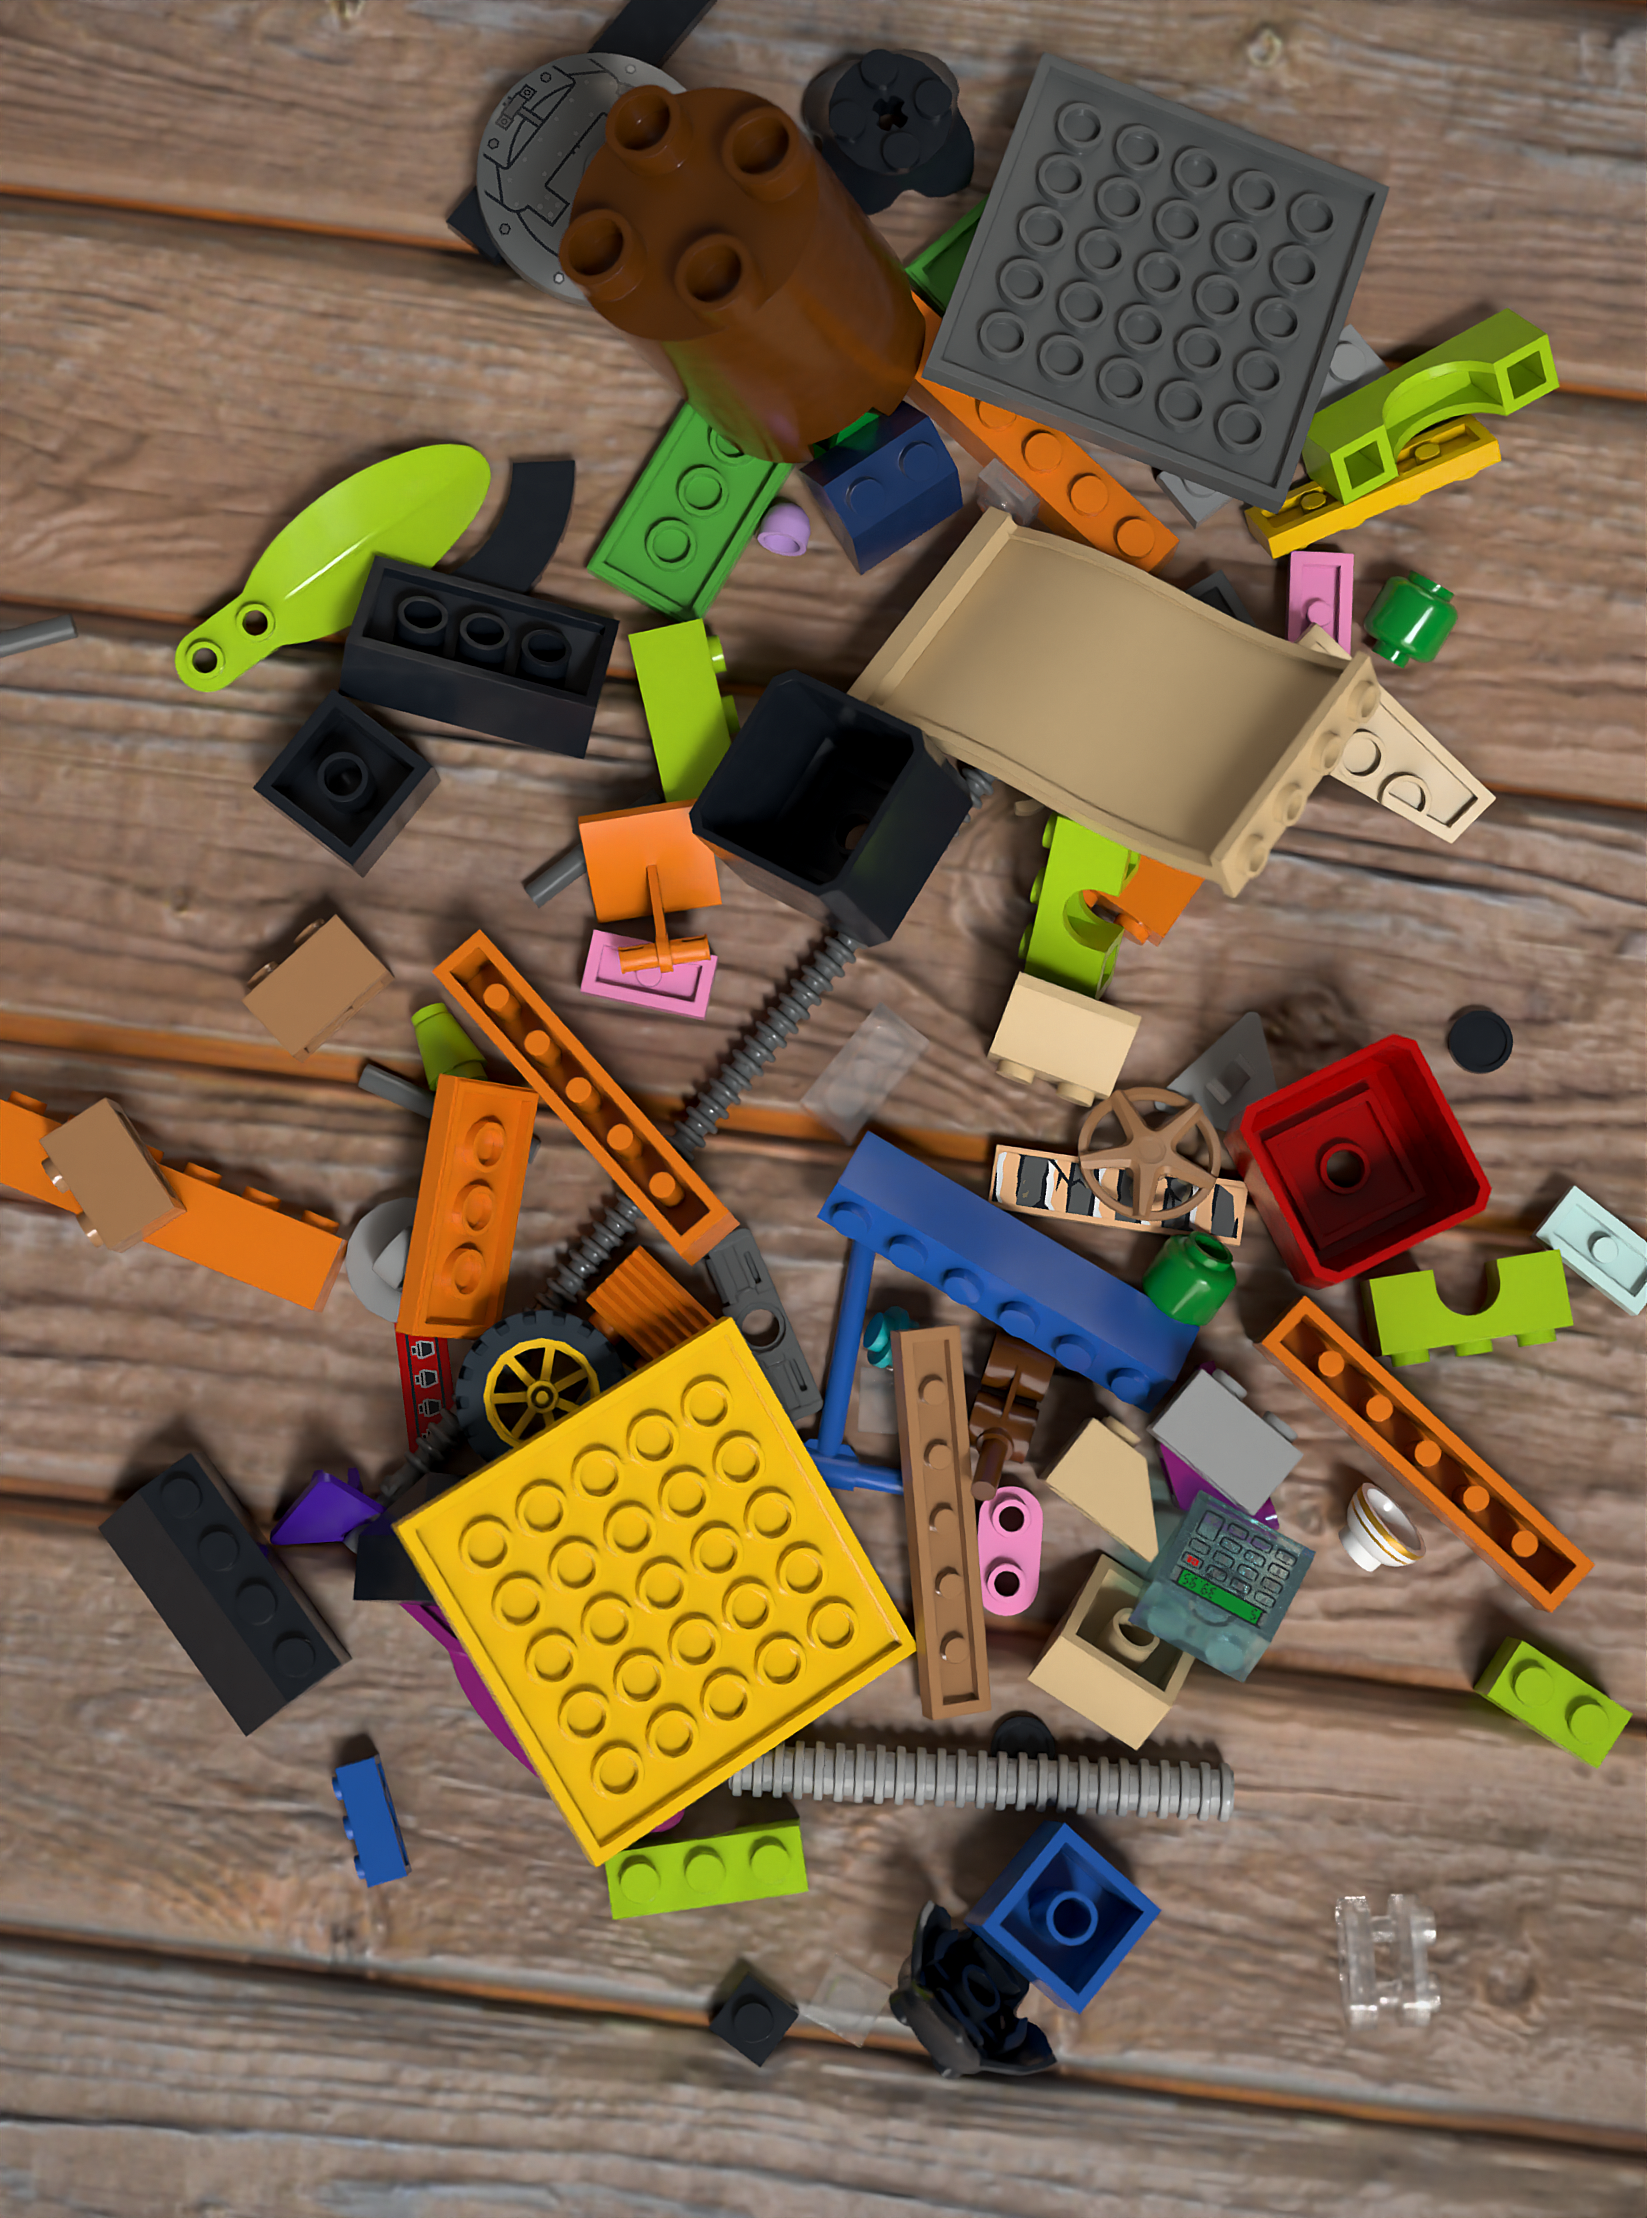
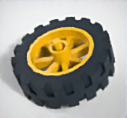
[456,1309,626,1464]

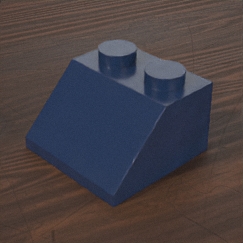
[799,401,964,575]

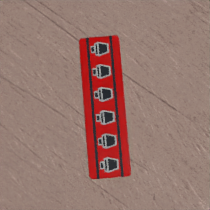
[394,1323,460,1453]

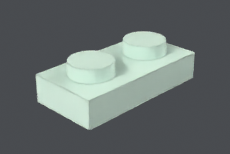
[1530,1185,1647,1316]

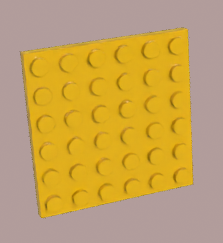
[392,1316,917,1868]

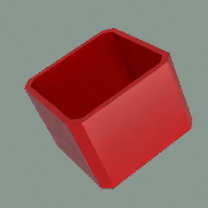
[1223,1033,1492,1290]

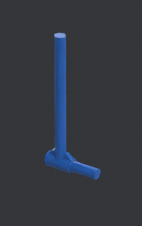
[803,1239,904,1496]

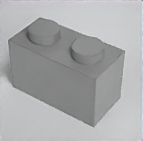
[1146,1368,1304,1516]

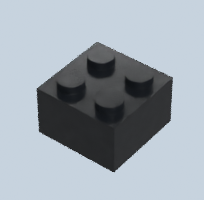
[253,689,441,878]

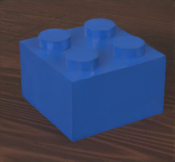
[963,1820,1162,2014]

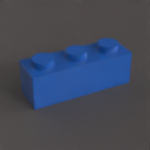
[332,1754,412,1888]

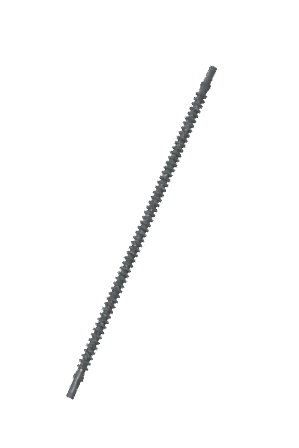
[342,767,1002,1554]

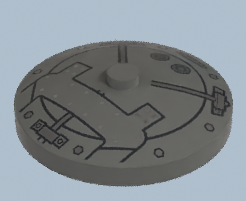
[476,53,687,307]

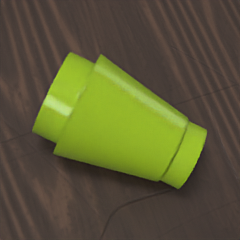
[411,1003,488,1091]

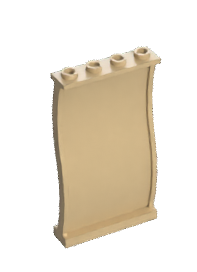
[846,506,1382,898]

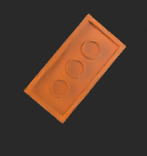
[395,1074,539,1340]

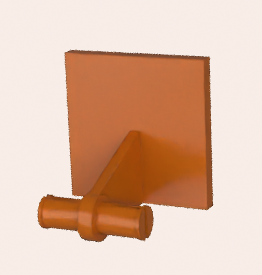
[578,798,722,974]

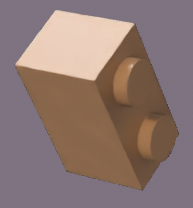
[241,914,395,1063]
[39,1097,187,1253]

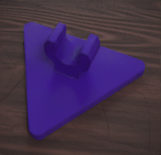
[270,1467,387,1545]

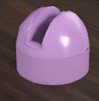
[758,503,811,556]

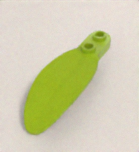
[175,444,491,692]

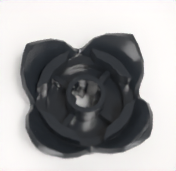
[805,49,974,216]
[889,1900,1058,2080]

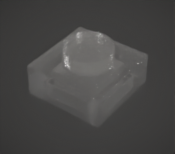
[975,458,1041,528]
[857,1367,899,1434]
[804,1954,892,2048]

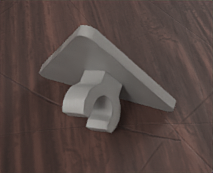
[1154,1012,1278,1132]

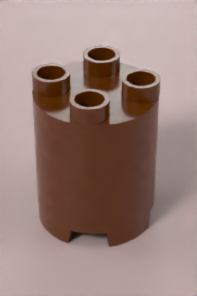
[558,84,926,464]

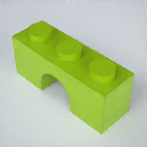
[1018,810,1142,1000]
[1359,1249,1574,1367]
[605,1817,809,1920]

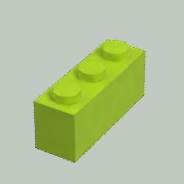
[628,618,740,803]

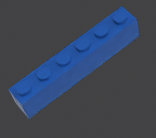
[817,1131,1200,1414]

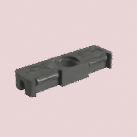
[703,1228,823,1423]

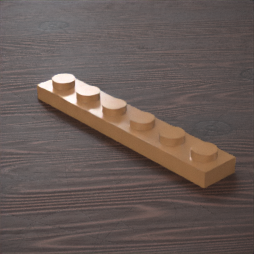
[890,1324,992,1720]

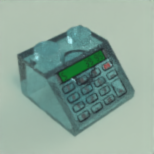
[1128,1490,1316,1683]

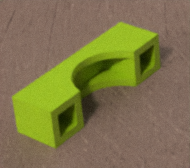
[1301,307,1560,506]

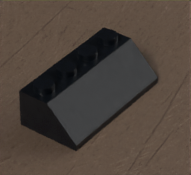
[338,555,620,760]
[98,1452,352,1737]

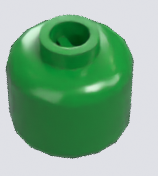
[1363,570,1458,669]
[1141,1231,1237,1327]

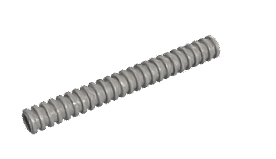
[729,1740,1234,1822]

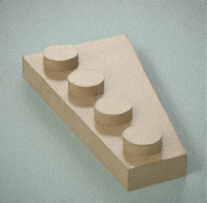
[1293,622,1496,844]

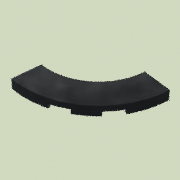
[448,460,577,596]

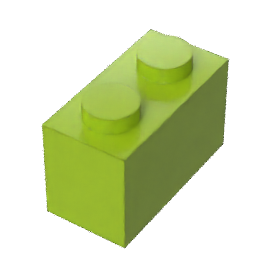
[1472,1636,1633,1769]

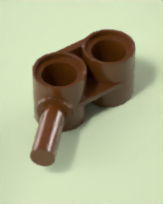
[968,1329,1056,1501]

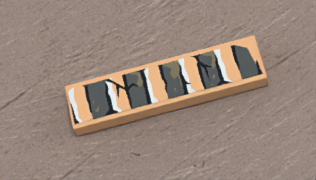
[988,1144,1248,1247]

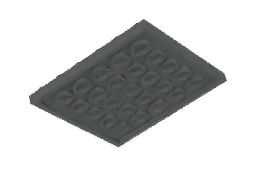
[921,51,1390,514]

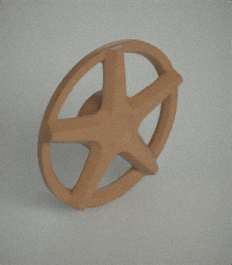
[1078,1087,1221,1221]

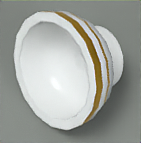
[1338,1483,1426,1572]

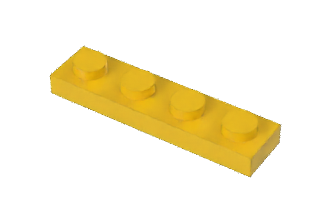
[1244,414,1502,559]

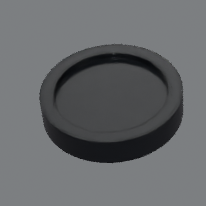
[1448,1010,1513,1074]
[990,1716,1055,1760]

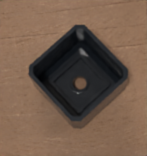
[689,669,973,948]

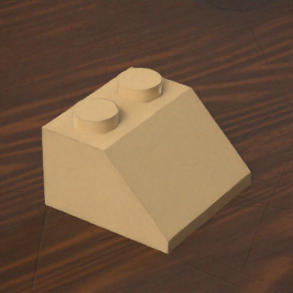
[986,971,1142,1107]
[1038,1416,1159,1563]
[1027,1554,1211,1751]

